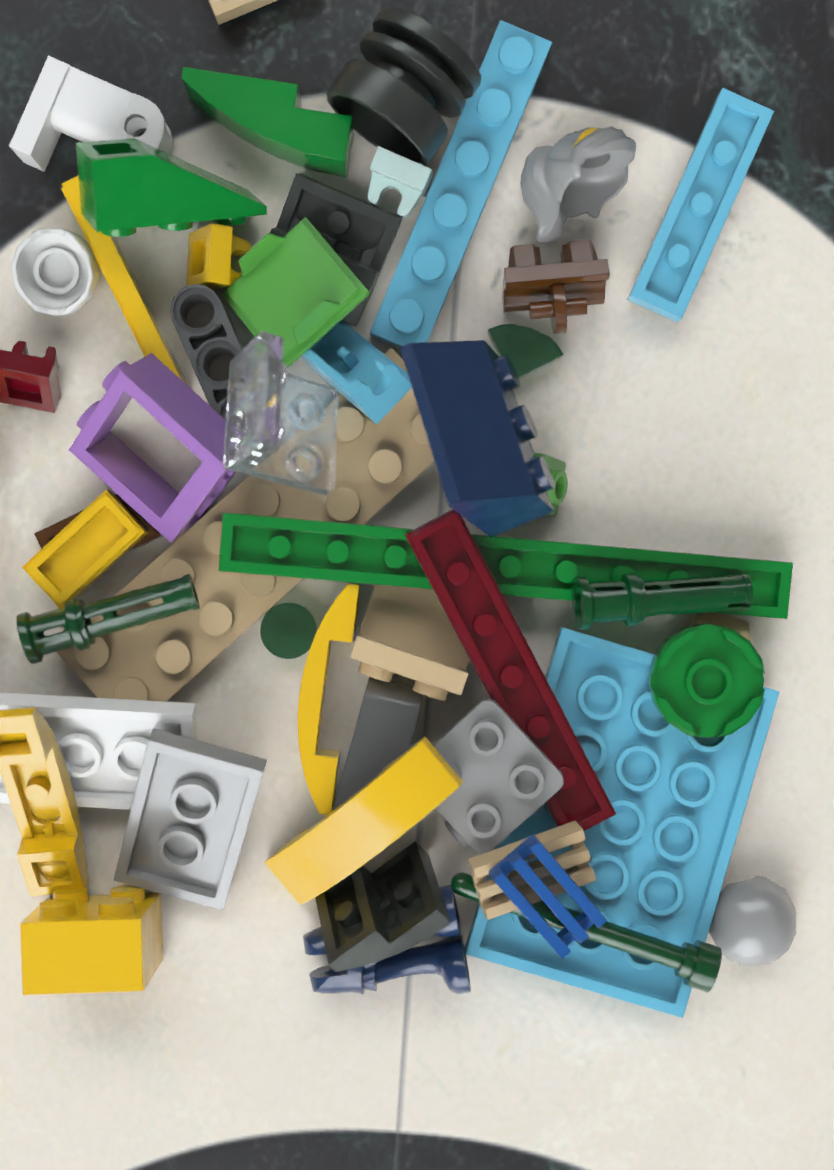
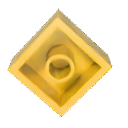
[20,885,163,995]

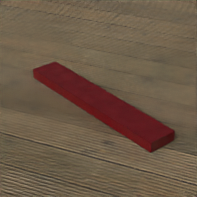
[404,509,616,831]

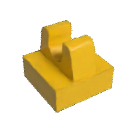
[186,223,251,290]

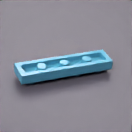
[627,88,774,322]

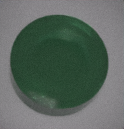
[260,602,318,659]

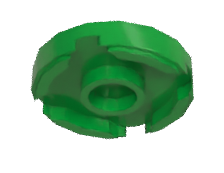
[648,623,765,738]

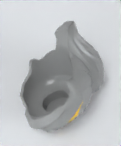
[520,126,636,243]

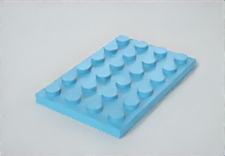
[464,627,780,1018]

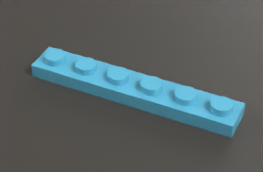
[370,20,552,349]

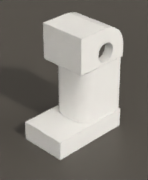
[9,56,174,172]

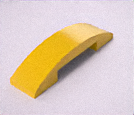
[298,584,361,815]
[0,707,88,896]
[264,737,463,905]

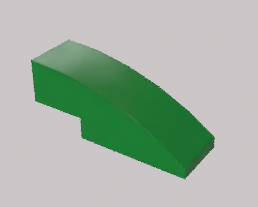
[181,67,354,178]

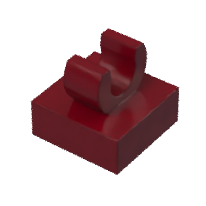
[0,341,61,413]

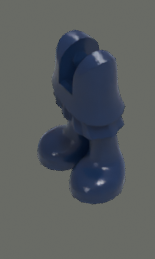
[303,885,471,994]

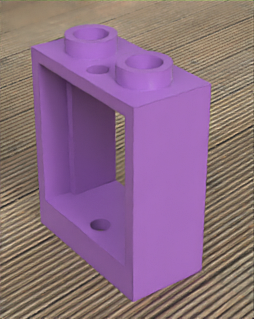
[69,353,255,543]

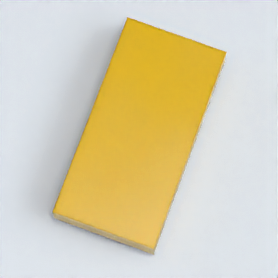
[22,490,148,608]

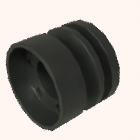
[326,7,481,167]

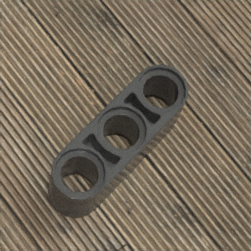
[170,284,274,447]
[333,676,423,810]

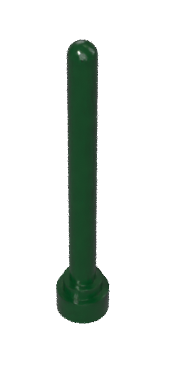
[451,873,722,992]

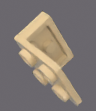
[350,584,469,701]

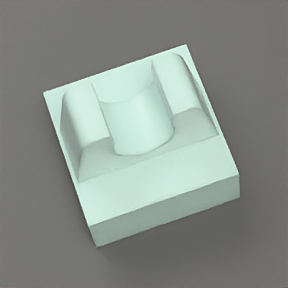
[368,146,434,218]

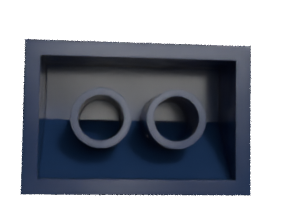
[400,340,555,538]

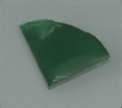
[487,324,564,379]

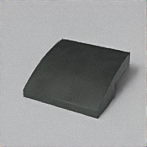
[270,173,403,326]
[315,841,451,972]

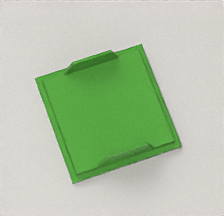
[221,217,371,372]

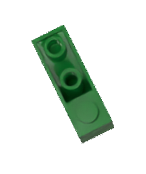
[76,138,267,237]

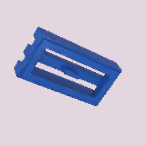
[488,834,607,959]

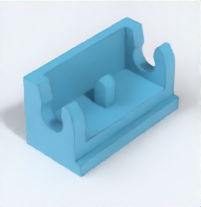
[300,320,412,425]

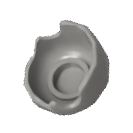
[709,876,796,966]

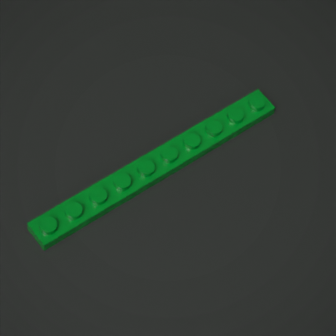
[218,512,793,619]

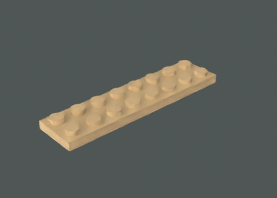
[57,348,435,702]

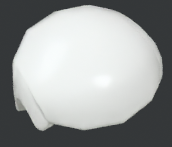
[11,228,100,316]

